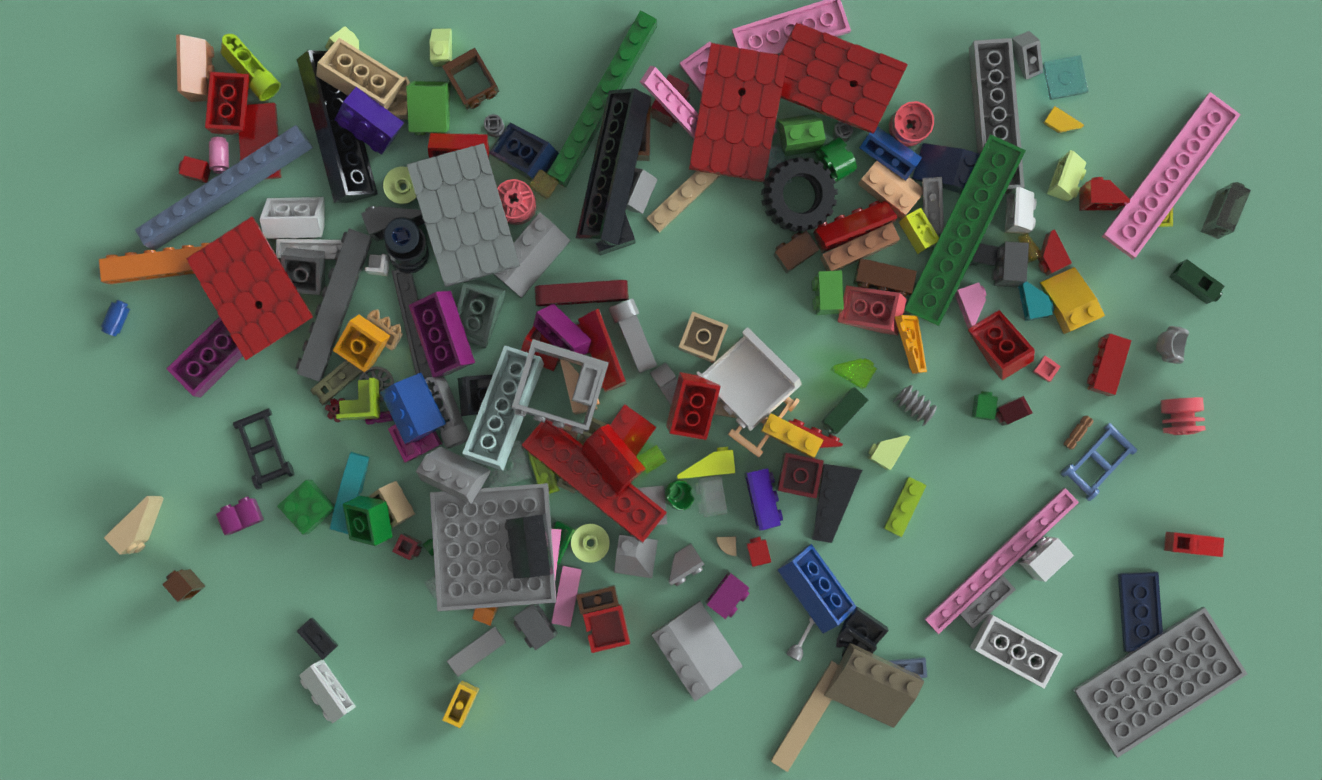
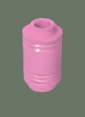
[209,137,229,174]

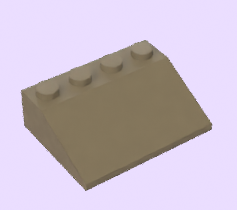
[824,643,924,728]

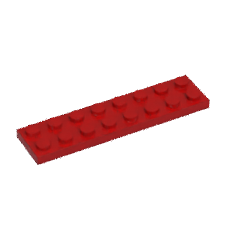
[521,420,667,543]

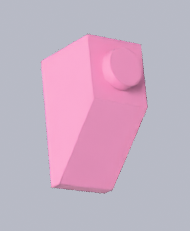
[955,282,986,328]

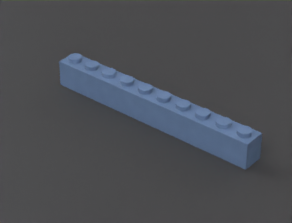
[135,125,313,250]

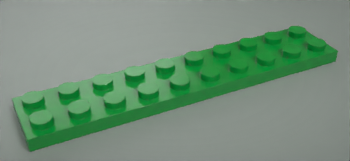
[904,134,1026,326]

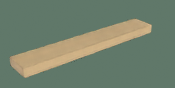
[771,661,839,772]

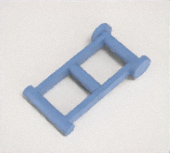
[1060,423,1138,501]

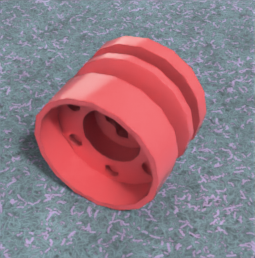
[889,101,934,147]
[497,179,537,225]
[1160,397,1206,435]

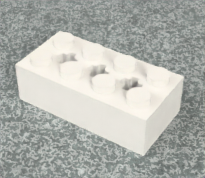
[970,614,1063,689]

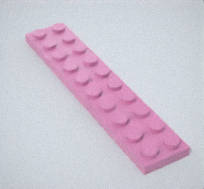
[1102,92,1241,260]

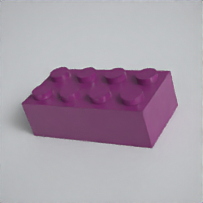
[408,291,475,377]
[166,317,243,398]

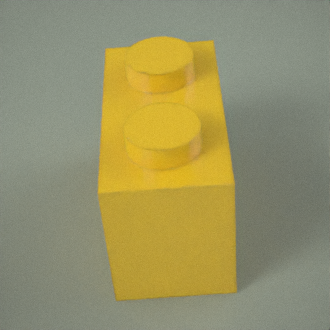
[442,681,480,728]

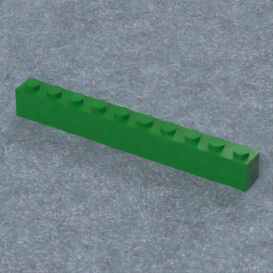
[548,10,657,188]

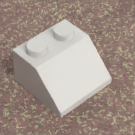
[1005,187,1037,234]

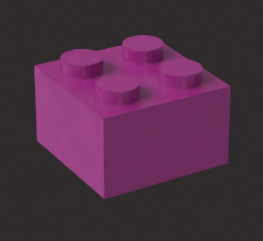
[706,571,749,620]

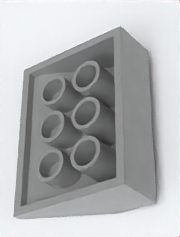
[652,601,743,701]

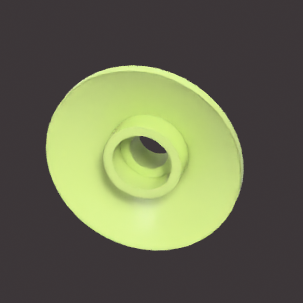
[383,166,417,204]
[571,524,610,563]

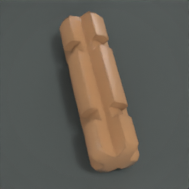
[1064,416,1093,450]

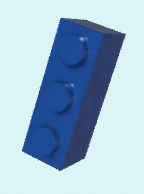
[859,126,922,180]

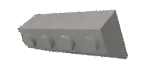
[493,213,570,298]

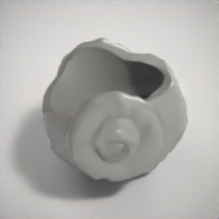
[1156,326,1189,364]

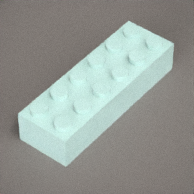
[462,346,544,471]

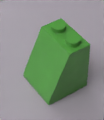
[406,81,451,136]
[777,114,826,157]

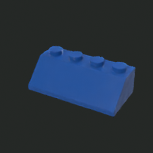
[778,544,857,633]

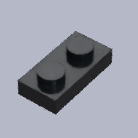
[297,617,339,660]

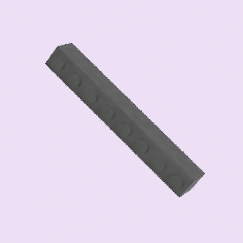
[296,229,373,381]

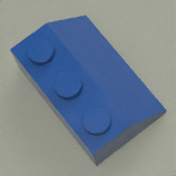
[380,373,446,444]

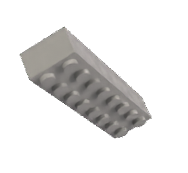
[969,38,1025,194]

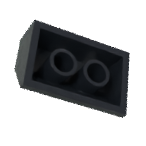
[506,514,553,579]

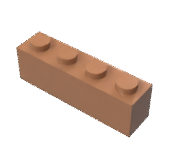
[820,222,900,271]

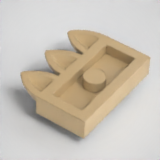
[366,309,403,351]

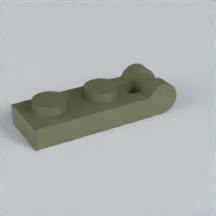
[310,360,363,406]

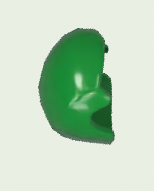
[664,480,695,511]

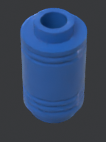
[101,300,130,336]

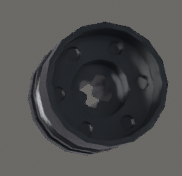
[385,228,429,274]

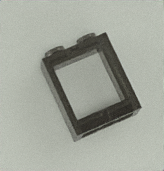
[1201,182,1251,239]

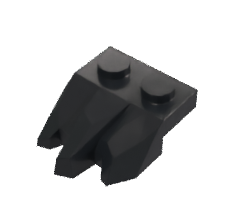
[836,606,889,657]

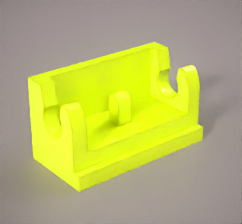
[898,208,939,254]

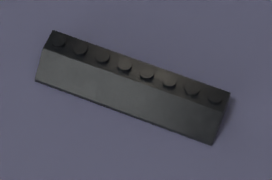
[296,50,378,203]
[576,88,651,246]

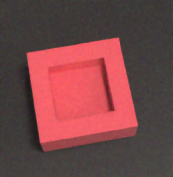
[1032,356,1061,382]

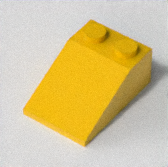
[1040,267,1105,334]

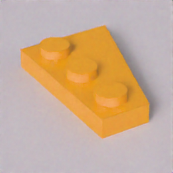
[895,315,927,374]

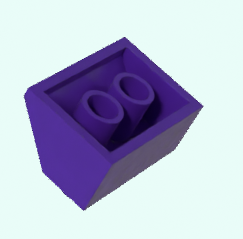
[745,468,783,531]

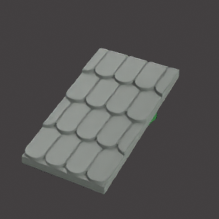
[407,143,520,287]

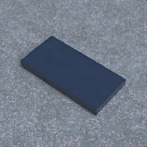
[1118,572,1163,652]

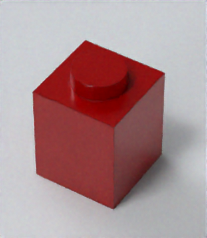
[178,156,211,183]
[746,536,771,567]

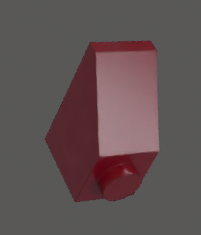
[995,396,1033,426]

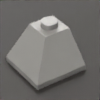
[614,534,658,578]

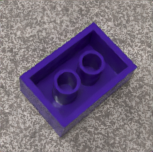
[335,87,404,155]

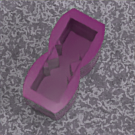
[216,497,264,535]

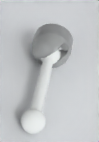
[786,617,815,662]

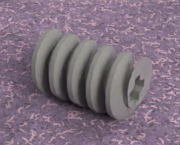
[893,385,937,426]

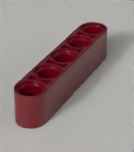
[535,280,629,306]

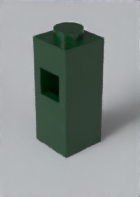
[1169,259,1225,304]
[821,387,868,434]

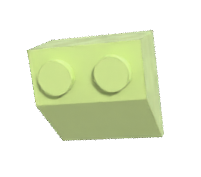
[1047,150,1086,202]

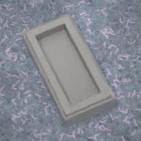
[572,362,602,407]

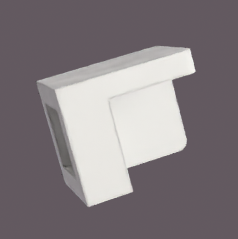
[365,254,390,276]

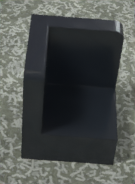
[970,243,998,266]

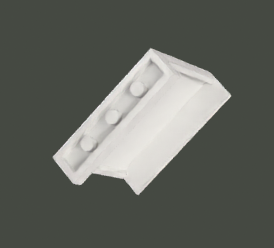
[697,327,802,431]

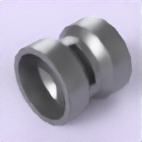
[484,114,505,138]
[832,121,854,142]

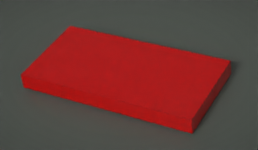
[239,103,281,179]

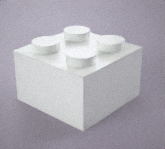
[1019,537,1074,582]

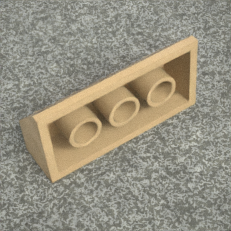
[316,38,405,110]

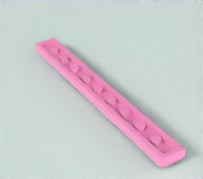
[924,488,1079,634]

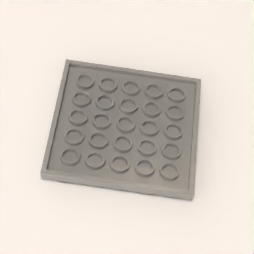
[430,483,556,611]

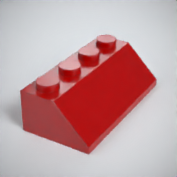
[813,200,898,253]
[576,308,627,392]

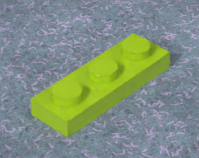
[883,477,927,537]

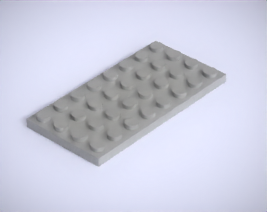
[1073,607,1247,758]

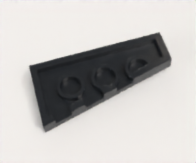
[812,464,862,543]

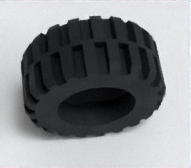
[761,157,838,232]

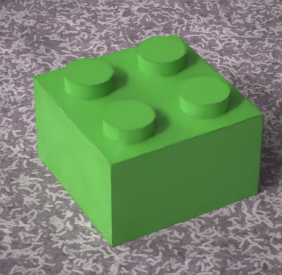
[811,271,844,315]

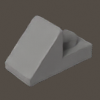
[650,363,677,405]

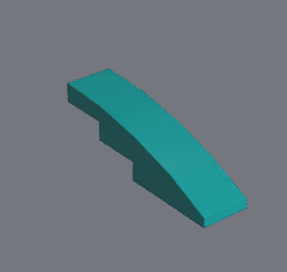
[330,452,370,534]

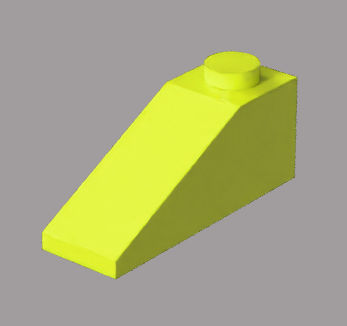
[677,447,735,479]

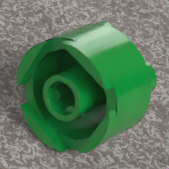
[814,137,857,182]

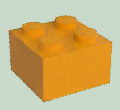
[333,314,391,372]

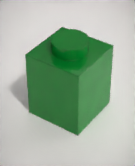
[971,391,998,421]

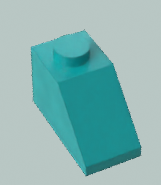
[1018,282,1054,321]

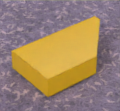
[1043,106,1084,133]

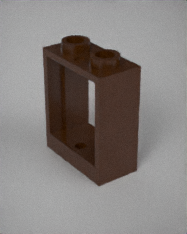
[442,48,500,110]

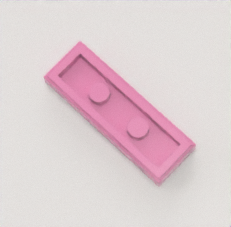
[551,566,582,627]

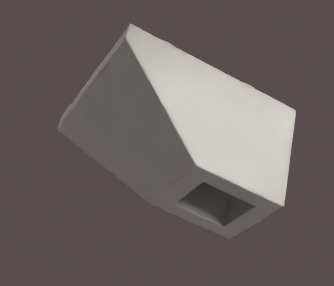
[669,543,704,587]

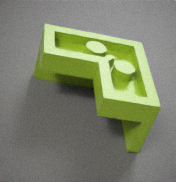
[336,378,380,421]

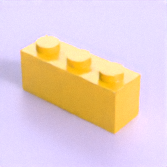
[760,413,823,458]

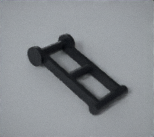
[233,408,294,490]

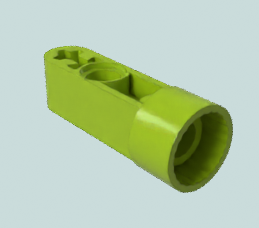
[220,34,281,101]

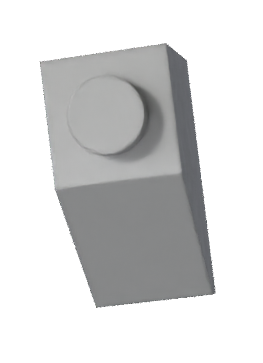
[1012,31,1043,80]

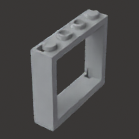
[511,339,609,434]

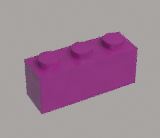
[533,304,591,355]

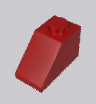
[1038,229,1072,276]

